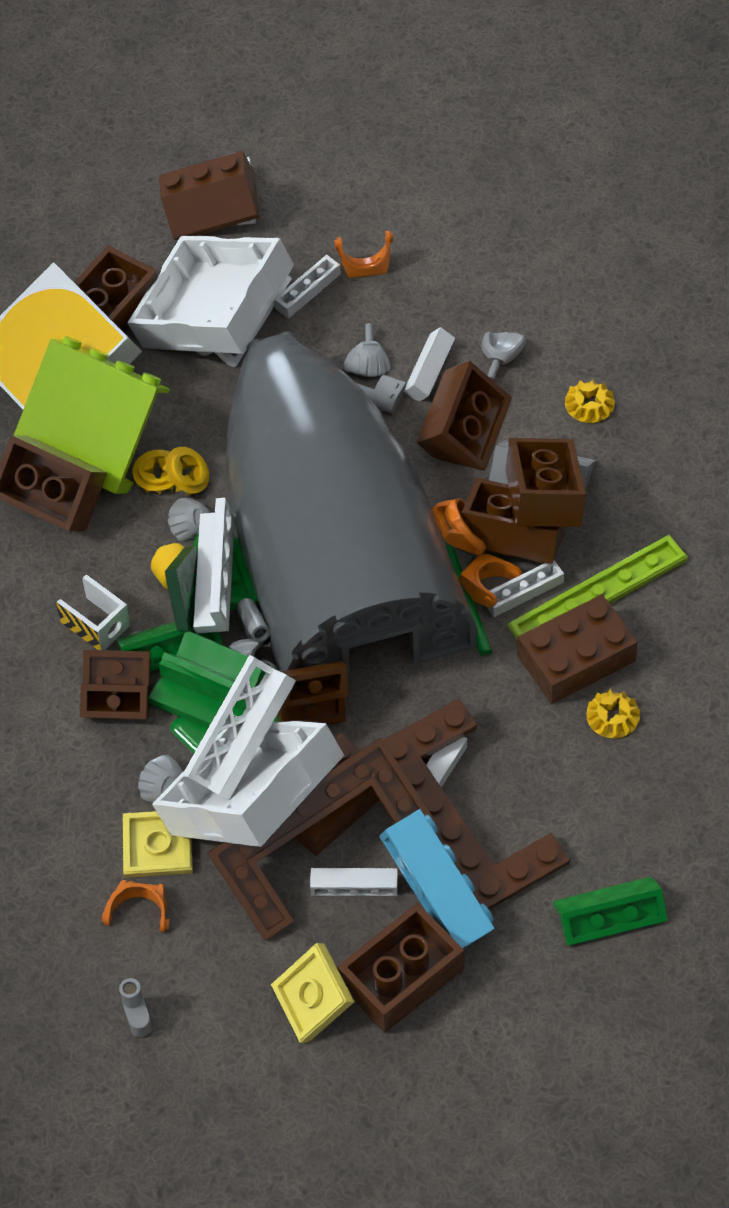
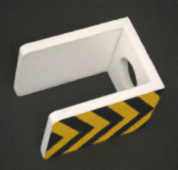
[56,575,131,650]

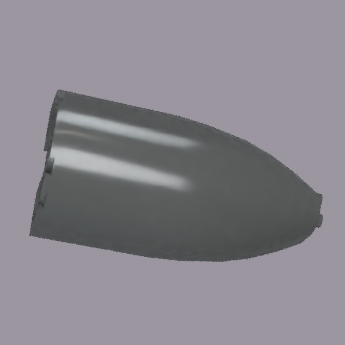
[226,331,477,682]

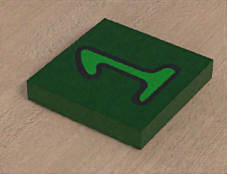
[165,546,198,632]

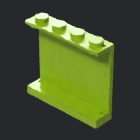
[14,336,170,494]

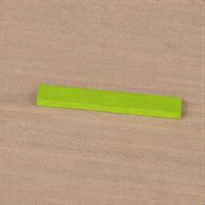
[508,535,688,639]

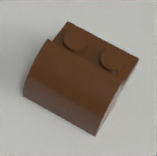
[80,650,152,719]
[277,661,348,725]

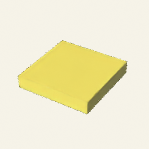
[123,811,193,878]
[271,943,354,1043]

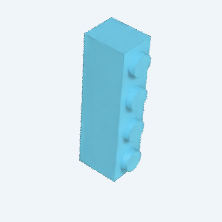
[379,809,495,948]

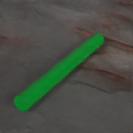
[446,545,493,656]

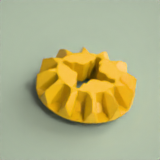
[565,379,615,423]
[163,447,209,496]
[132,450,183,495]
[586,688,640,739]

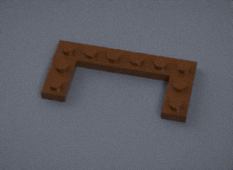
[383,698,570,910]
[207,738,437,941]

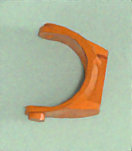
[334,231,394,278]
[432,498,486,555]
[459,554,522,608]
[102,880,170,932]

